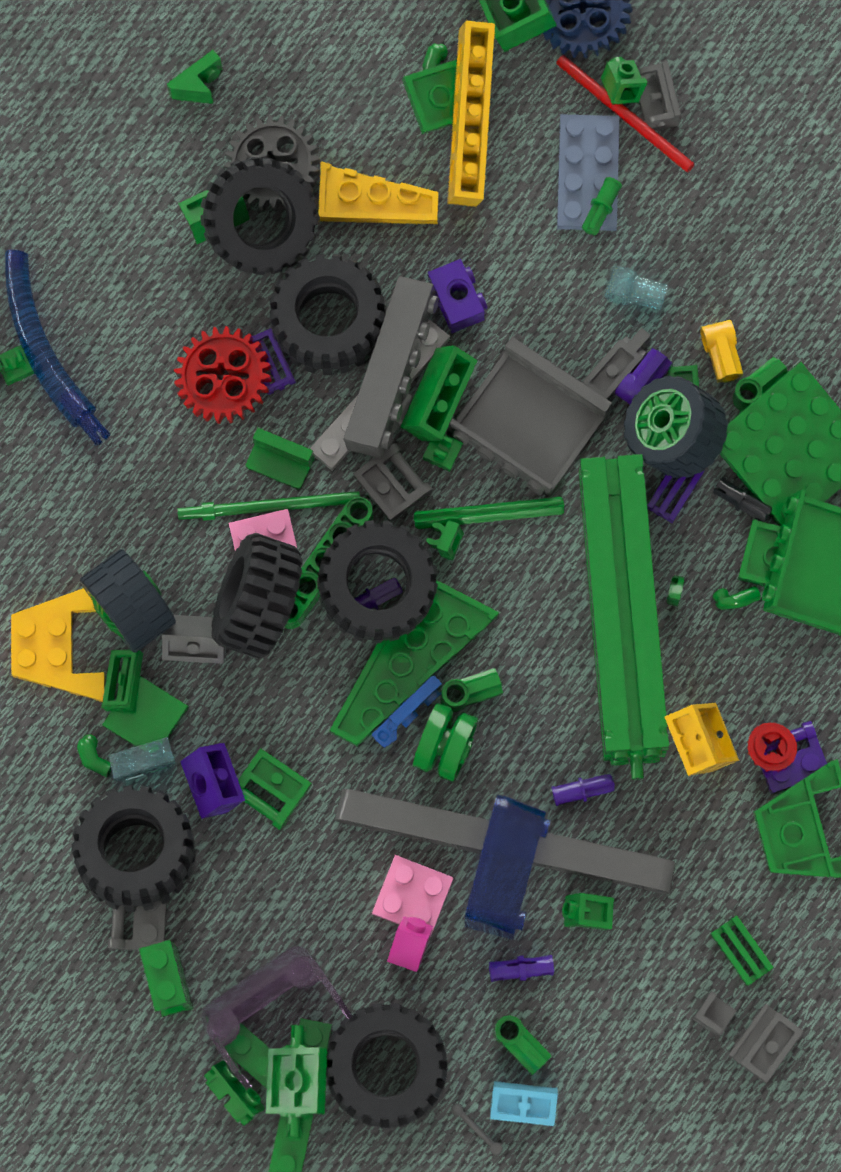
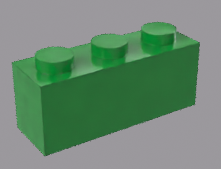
[400,345,478,442]

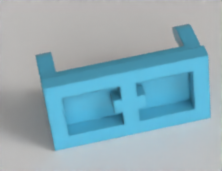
[490,1081,558,1126]

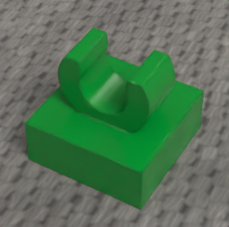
[0,345,35,386]
[423,435,463,472]
[426,521,464,561]

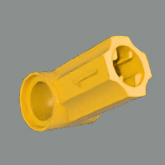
[700,320,743,383]

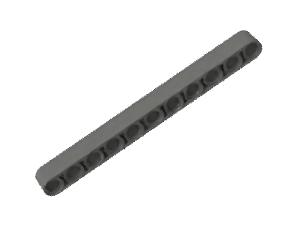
[335,789,676,894]

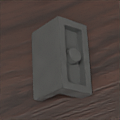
[162,615,225,664]

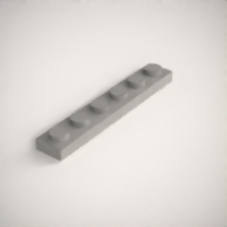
[310,319,450,471]

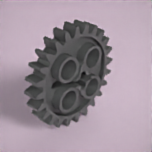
[224,115,321,212]

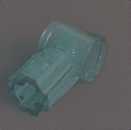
[604,266,668,311]

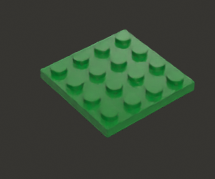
[720,362,841,526]

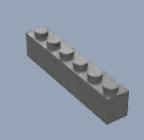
[343,276,439,459]

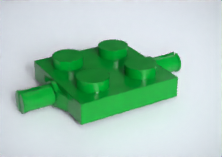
[266,1025,327,1137]

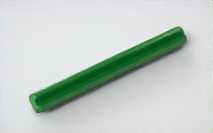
[414,497,565,529]

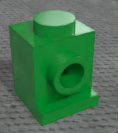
[601,57,647,105]

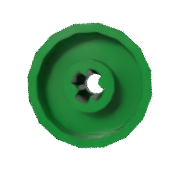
[413,703,478,783]

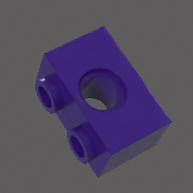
[428,259,488,334]
[180,743,245,819]

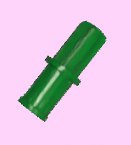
[582,177,622,235]

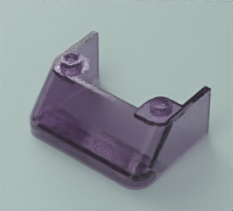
[201,946,353,1090]

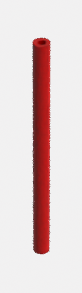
[556,55,695,173]

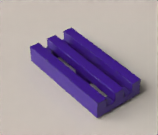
[252,328,296,395]
[647,471,704,524]

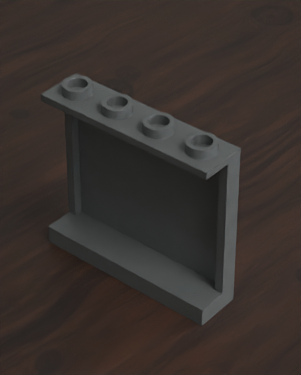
[450,337,612,497]

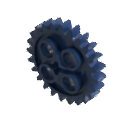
[543,0,633,59]

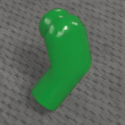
[712,586,761,610]

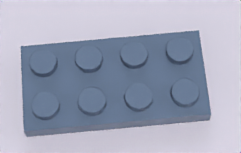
[557,114,619,231]

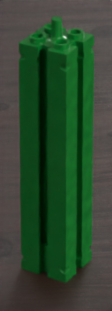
[578,454,669,780]

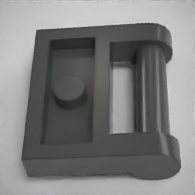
[353,443,434,522]
[107,900,167,951]

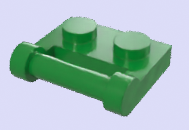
[238,748,312,830]

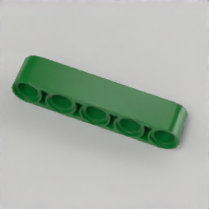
[284,497,373,629]

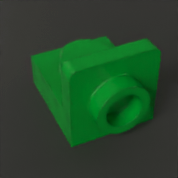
[562,893,614,930]

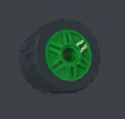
[624,376,728,478]
[80,549,176,653]

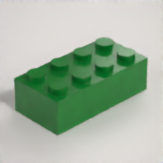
[479,0,557,52]

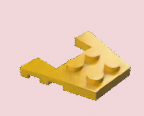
[11,588,105,702]

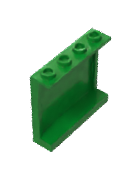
[762,489,841,636]

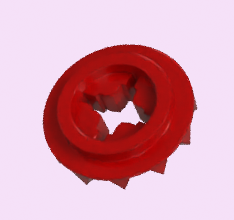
[747,723,797,772]

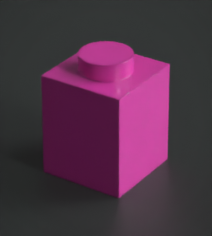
[387,916,434,972]

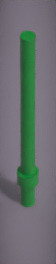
[178,491,360,521]

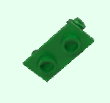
[204,1059,266,1126]

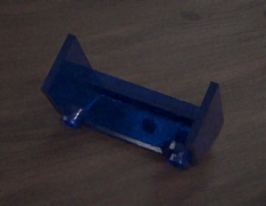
[465,794,551,940]

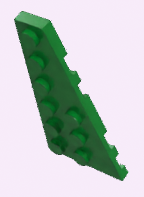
[329,580,499,747]

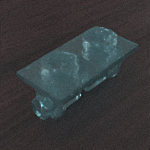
[108,737,176,783]

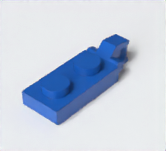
[371,676,442,748]

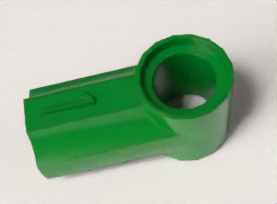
[732,357,788,411]
[440,668,503,712]
[493,1015,552,1075]

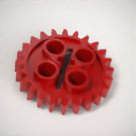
[174,326,272,424]

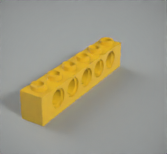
[447,20,495,207]

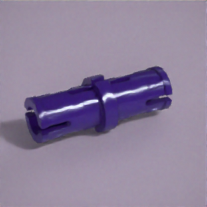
[489,955,554,982]

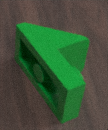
[166,50,223,104]

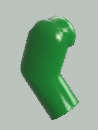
[422,43,448,70]
[77,734,114,778]

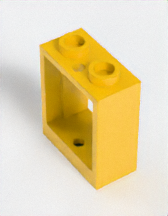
[665,703,739,776]

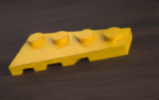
[318,161,438,224]

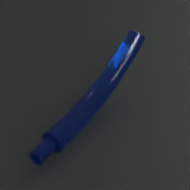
[5,250,111,446]

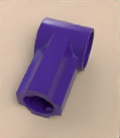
[614,348,673,405]

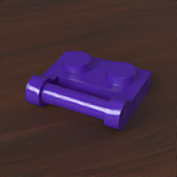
[760,721,827,795]

